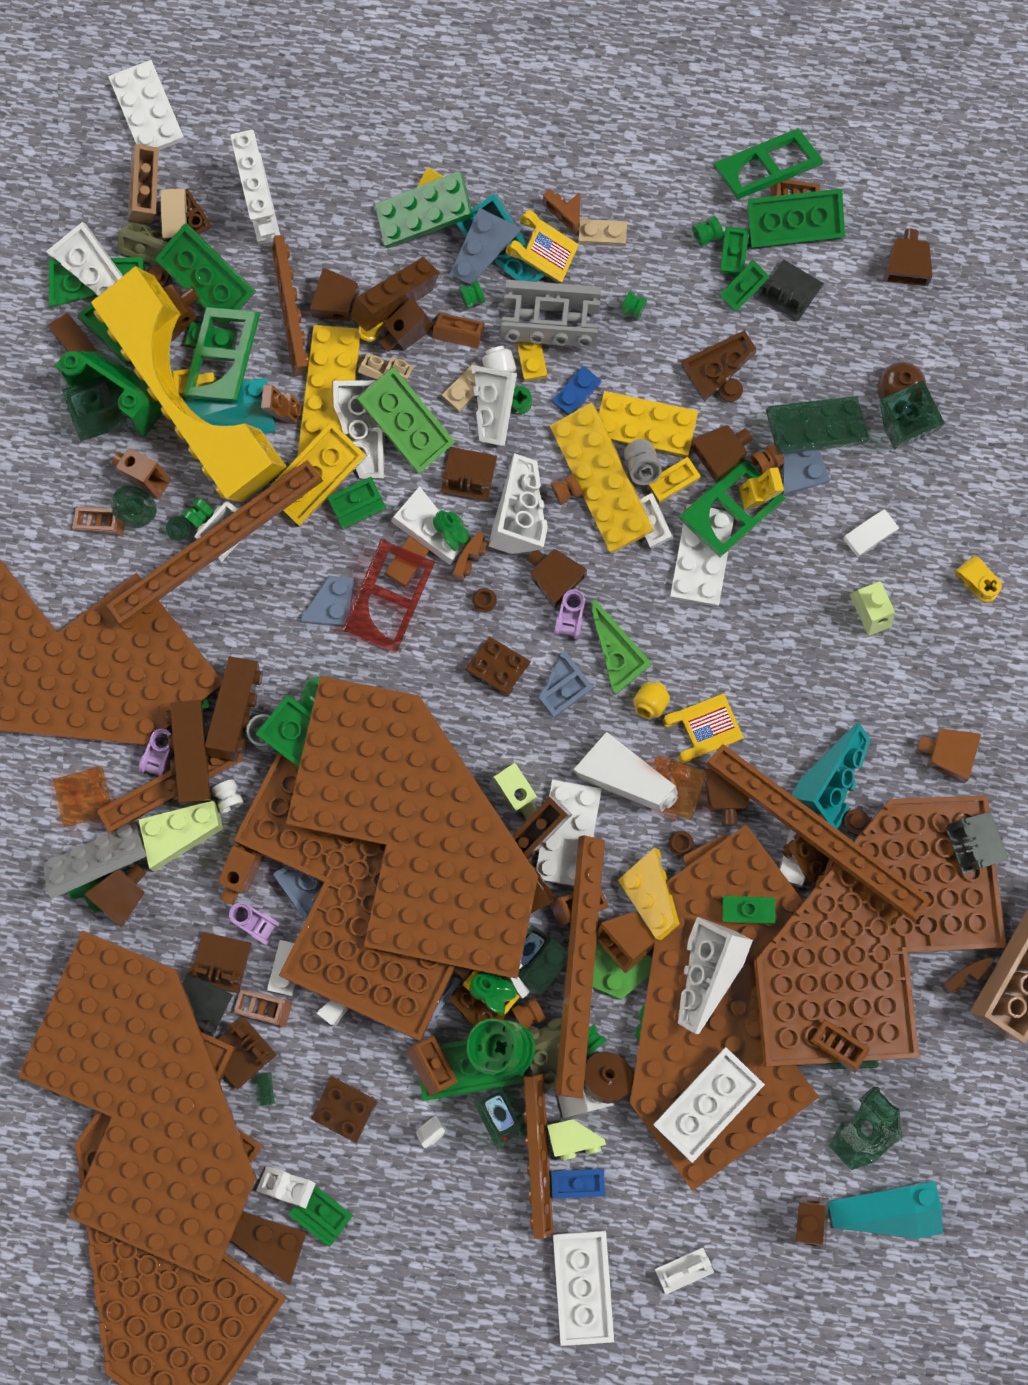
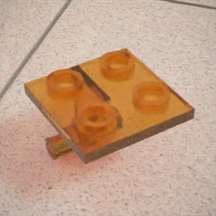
[654,756,708,820]
[53,766,111,828]

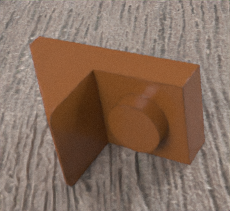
[543,189,580,235]

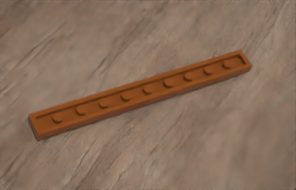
[107,460,323,627]
[706,744,932,923]
[555,835,605,1098]

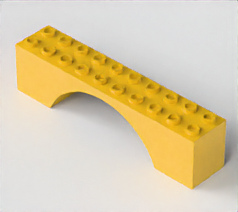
[91,266,287,503]

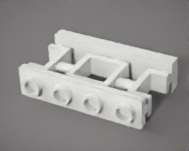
[231,130,280,245]

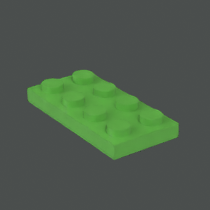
[355,367,455,474]

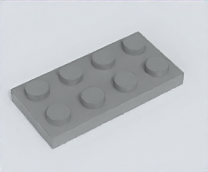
[43,822,146,899]

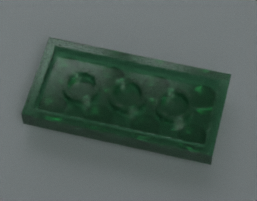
[766,396,869,455]

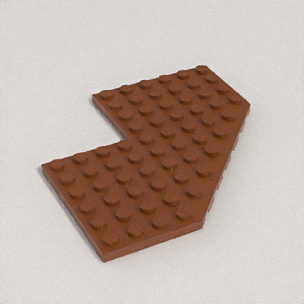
[0,560,222,746]
[286,676,538,979]
[233,753,456,1042]
[754,795,1006,1067]
[630,825,819,1191]
[18,930,257,1281]
[74,1111,287,1385]

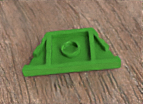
[592,940,652,1000]

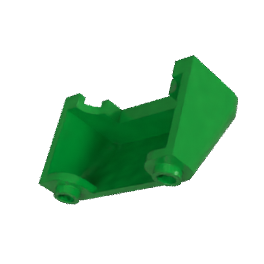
[55,351,163,437]

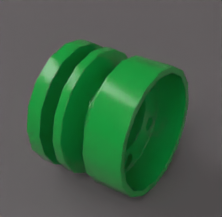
[466,1019,535,1076]

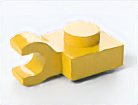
[173,369,217,396]

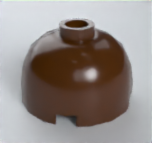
[877,362,926,410]

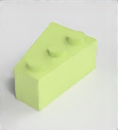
[139,801,223,872]

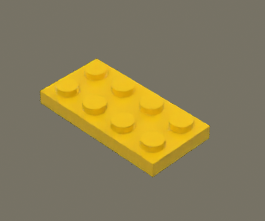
[599,391,698,457]
[267,422,367,526]

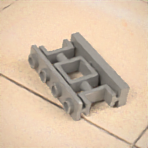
[501,280,601,348]

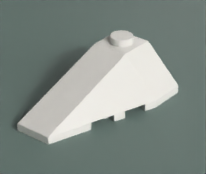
[333,380,385,479]
[489,453,548,554]
[678,917,753,1034]

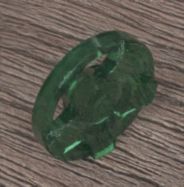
[111,486,157,528]

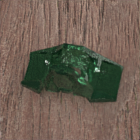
[829,1086,903,1170]

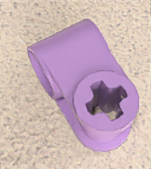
[554,590,585,640]
[139,729,174,777]
[229,903,280,945]

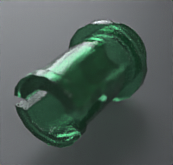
[255,1072,277,1106]

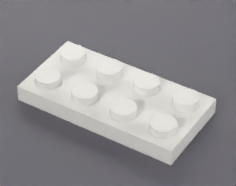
[108,60,185,150]
[670,504,734,607]
[536,780,602,886]
[653,1047,765,1163]
[553,1231,614,1346]

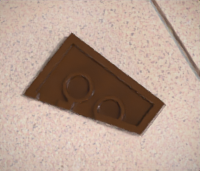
[681,330,756,402]
[231,1211,307,1285]

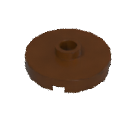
[584,1051,633,1104]

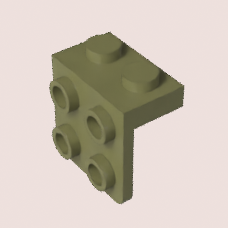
[528,1018,562,1090]

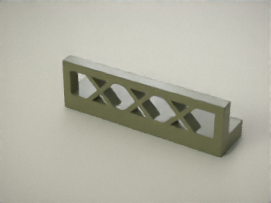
[117,222,218,266]

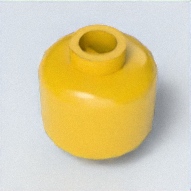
[633,682,670,719]

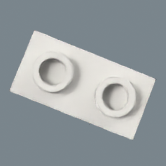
[655,1247,714,1294]

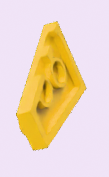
[618,848,680,940]

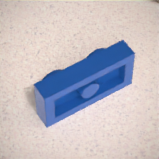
[552,366,602,415]
[551,1169,605,1199]

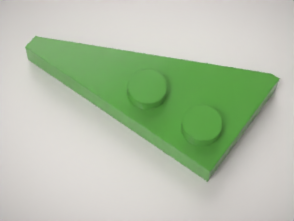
[590,600,652,696]

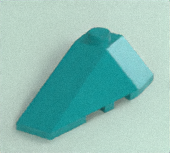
[457,194,546,282]
[182,378,276,434]
[792,723,871,830]
[829,1180,943,1239]

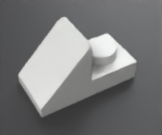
[558,1089,614,1118]

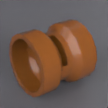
[751,443,784,475]
[551,473,583,505]
[512,997,546,1029]

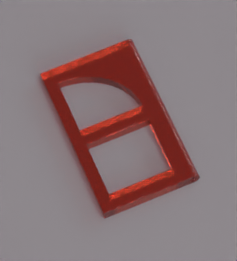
[342,539,435,653]

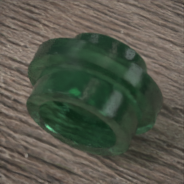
[166,516,190,541]

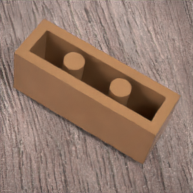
[128,144,159,224]

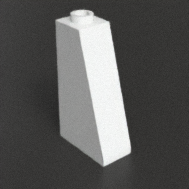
[574,732,678,812]

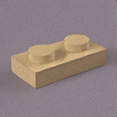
[579,219,627,246]
[442,362,479,413]

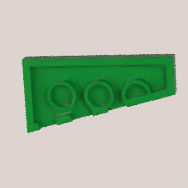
[49,257,145,308]

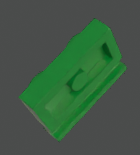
[327,477,387,530]
[288,1185,354,1247]

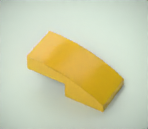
[739,468,784,510]

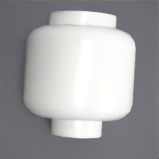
[482,346,516,373]

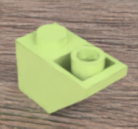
[547,1119,606,1161]

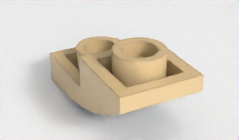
[161,189,187,238]
[358,353,414,381]

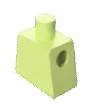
[849,581,895,636]
[491,763,537,820]

